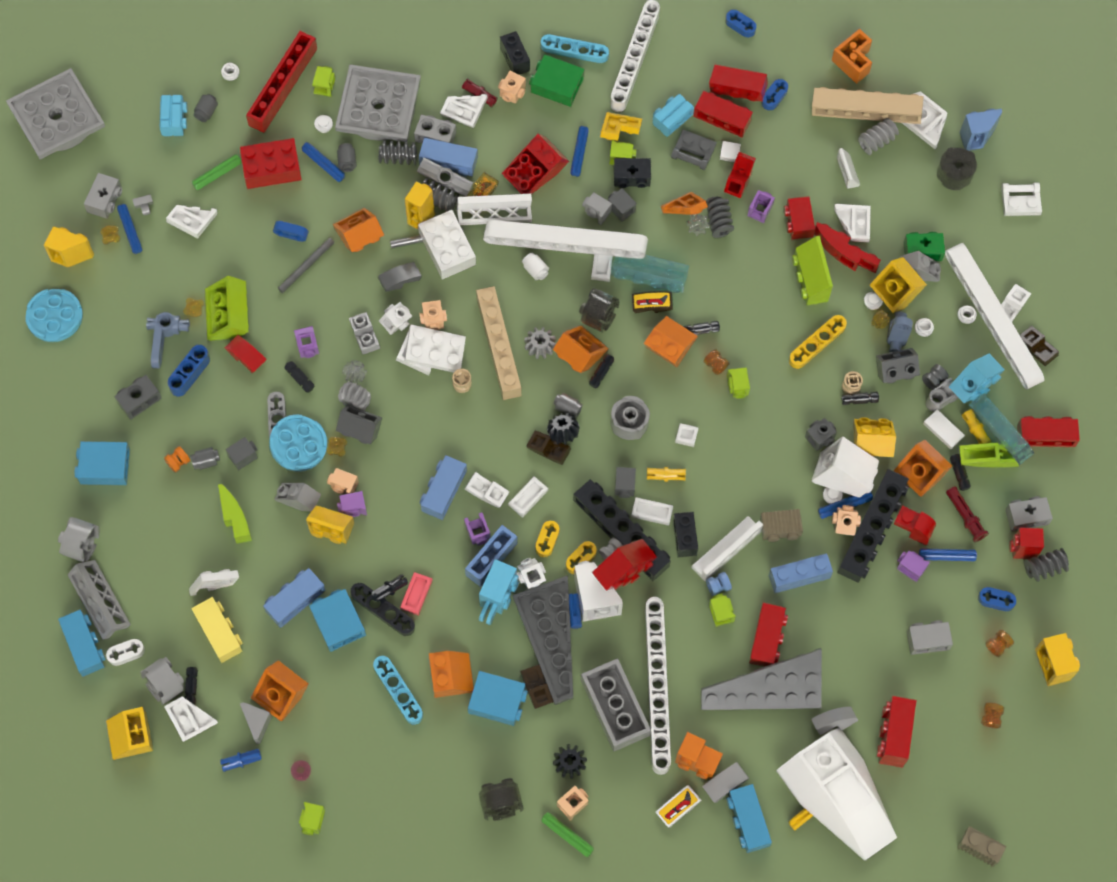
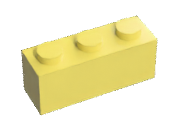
[191,597,243,663]

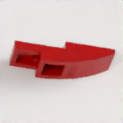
[814,222,881,273]

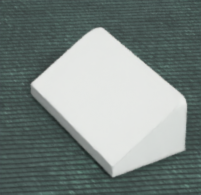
[837,148,860,189]

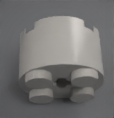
[611,396,650,440]
[58,517,100,562]
[140,657,184,705]

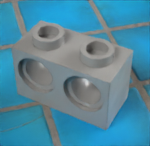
[414,115,456,144]

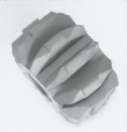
[524,327,556,359]
[338,382,371,410]

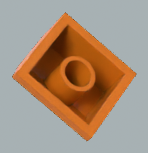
[333,208,384,252]
[644,316,698,368]
[553,325,609,373]
[893,440,952,497]
[429,651,474,698]
[251,660,309,722]

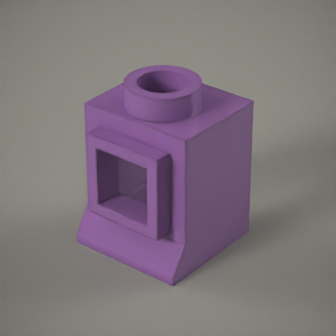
[747,190,775,223]
[294,326,319,358]
[337,491,367,517]
[464,512,491,545]
[897,551,930,582]

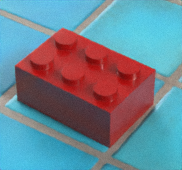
[240,138,302,189]
[592,539,657,591]
[876,696,917,768]

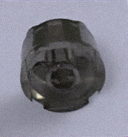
[937,147,977,190]
[579,288,619,333]
[479,778,524,821]

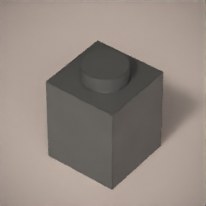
[608,188,637,222]
[225,437,258,471]
[615,467,636,498]

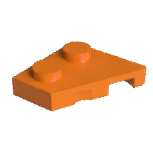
[661,192,708,215]

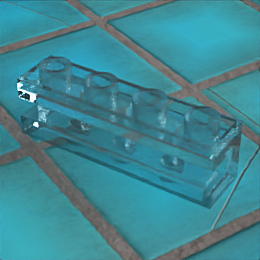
[611,255,689,293]
[969,393,1034,465]

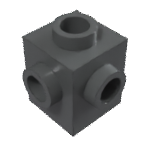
[805,418,837,451]

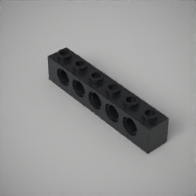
[837,469,910,583]
[573,479,671,581]

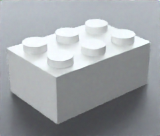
[418,210,476,279]

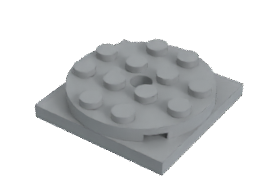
[335,65,421,142]
[6,68,105,160]

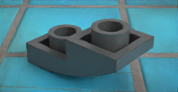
[378,262,422,292]

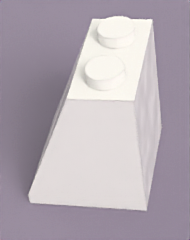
[812,437,879,497]
[574,561,623,622]

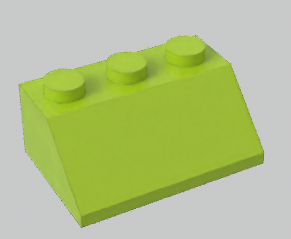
[792,236,833,305]
[205,276,249,341]

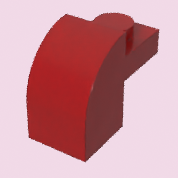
[724,152,756,198]
[894,505,936,546]

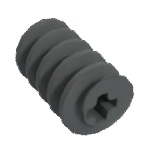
[378,140,417,165]
[422,178,459,212]
[706,196,734,238]
[1024,548,1069,582]

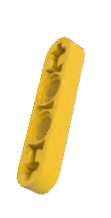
[789,315,847,369]

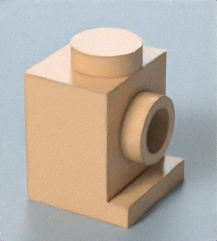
[327,468,359,494]
[557,786,589,821]

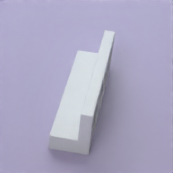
[456,194,532,225]
[692,516,763,581]

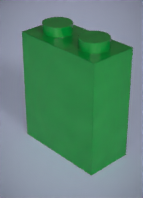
[529,54,585,107]

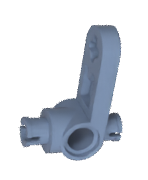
[146,312,190,369]
[887,312,913,352]

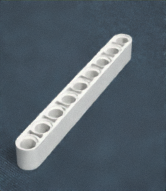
[483,220,648,259]
[945,243,1044,389]
[645,597,671,775]

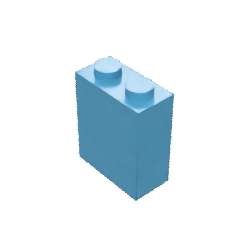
[75,441,130,485]
[309,589,366,652]
[468,671,528,726]

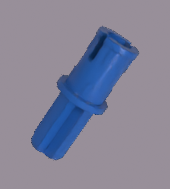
[220,749,262,772]

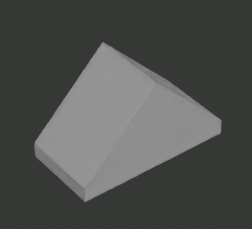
[240,702,272,744]

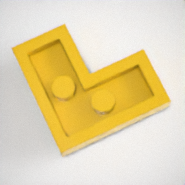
[600,112,642,141]

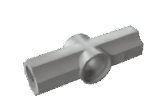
[417,158,473,197]

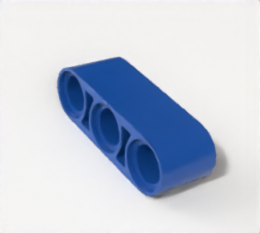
[167,345,210,397]

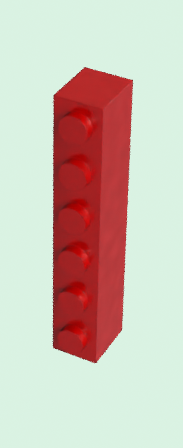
[246,31,317,133]

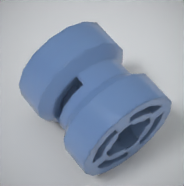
[706,572,732,596]

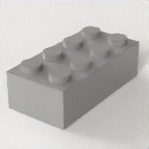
[581,658,651,752]

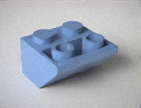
[960,109,1002,151]

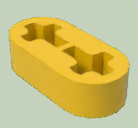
[535,520,560,557]
[566,541,597,574]

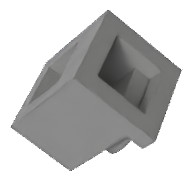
[582,192,612,225]

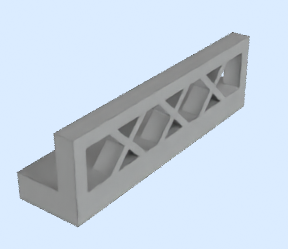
[68,560,131,640]

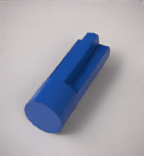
[569,593,582,629]

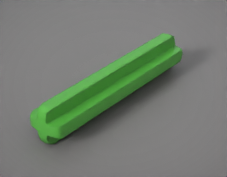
[192,154,242,190]
[541,812,594,857]

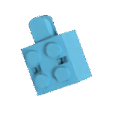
[949,353,1005,403]
[479,559,519,625]

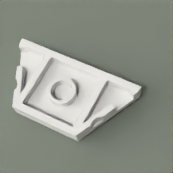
[902,91,947,149]

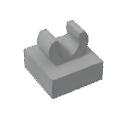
[132,194,154,216]

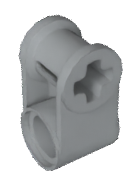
[926,378,958,412]

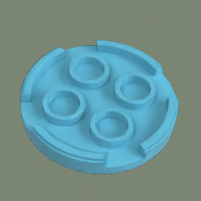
[25,289,83,342]
[269,414,327,471]

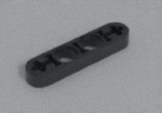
[351,583,415,636]

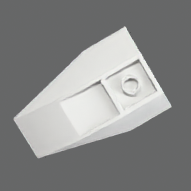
[776,728,897,861]

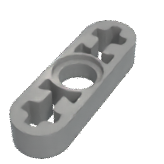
[267,392,286,438]

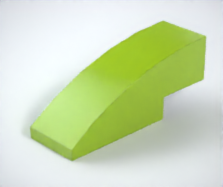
[959,442,1020,468]
[218,484,252,543]

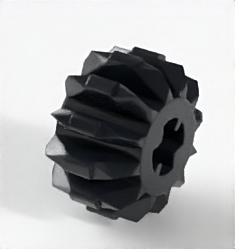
[547,413,580,445]
[553,744,587,779]

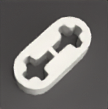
[106,639,145,666]

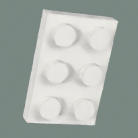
[404,325,466,373]

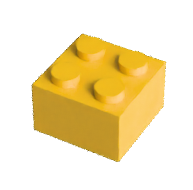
[870,257,927,313]
[1035,633,1080,686]

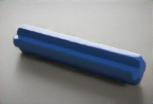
[570,126,589,177]
[302,142,345,182]
[117,204,142,254]
[818,491,873,519]
[919,548,977,561]

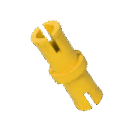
[961,409,992,444]
[647,467,686,482]

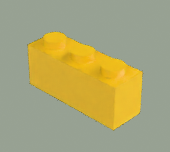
[405,181,435,229]

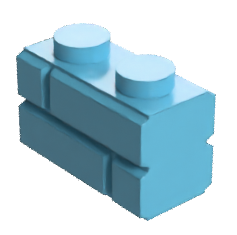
[652,94,694,137]
[160,95,188,136]

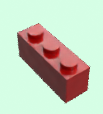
[709,65,768,102]
[693,91,753,138]
[1017,416,1080,447]
[749,602,788,667]

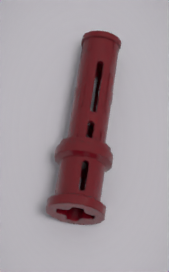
[946,486,989,543]

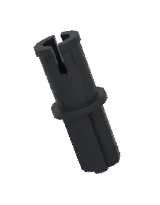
[371,574,408,602]

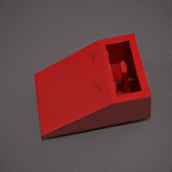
[501,133,569,195]

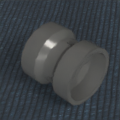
[922,364,949,390]

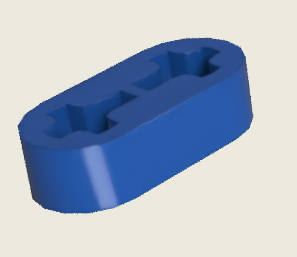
[726,10,756,38]
[762,79,788,110]
[273,221,309,242]
[978,587,1017,611]

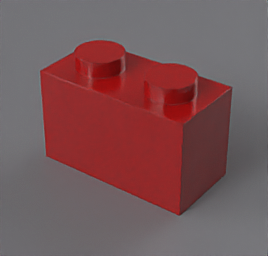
[784,196,815,240]
[1009,528,1044,559]

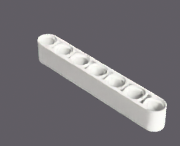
[610,0,660,112]

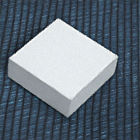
[720,141,741,162]
[675,423,698,447]

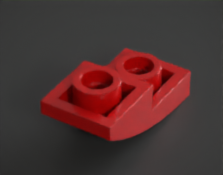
[224,335,267,373]

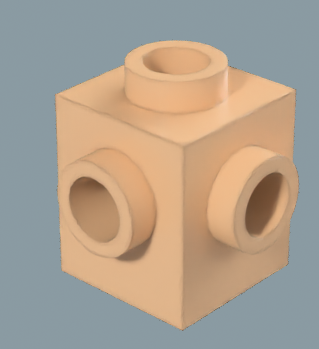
[498,71,526,104]
[419,300,447,330]
[832,505,861,536]

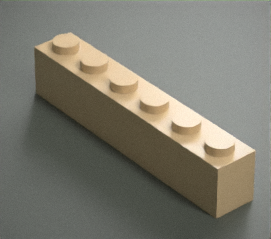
[812,87,924,124]
[476,286,521,400]

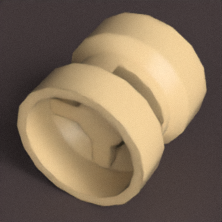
[452,368,472,393]
[842,371,863,395]

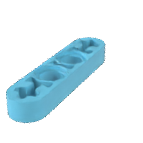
[541,34,609,63]
[373,656,423,725]

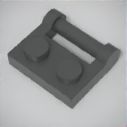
[671,130,717,170]

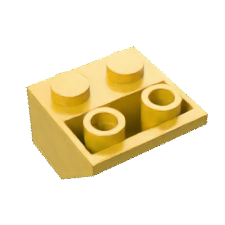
[44,226,94,267]
[854,417,896,457]
[306,505,354,544]
[106,707,153,760]

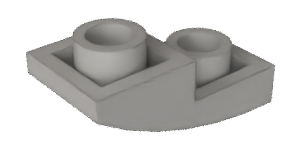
[349,312,380,355]
[811,706,858,735]
[702,762,749,803]

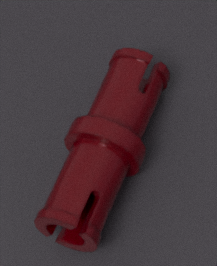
[462,78,498,108]

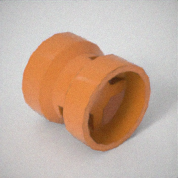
[164,446,191,473]

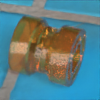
[703,349,730,375]
[986,630,1014,657]
[981,703,1005,728]

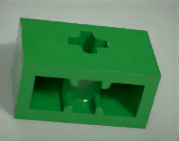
[903,232,945,261]

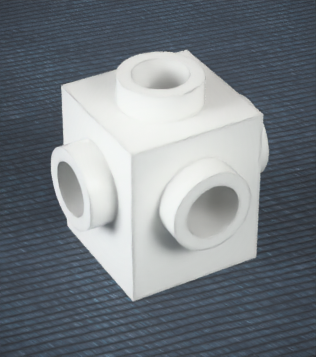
[379,302,412,335]
[517,558,546,589]

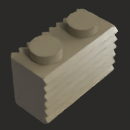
[760,509,803,542]
[957,826,1006,867]

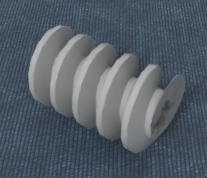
[858,118,899,155]

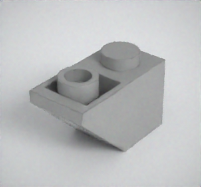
[900,251,941,282]
[274,483,321,511]

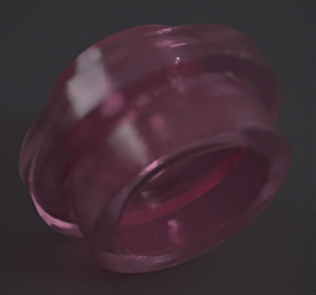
[291,760,311,781]

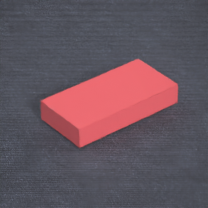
[400,572,433,616]

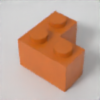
[831,29,872,84]
[675,732,723,780]

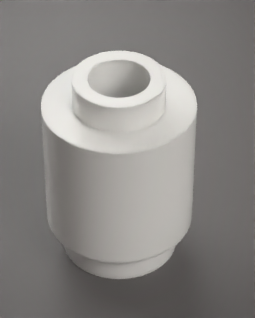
[522,253,549,280]

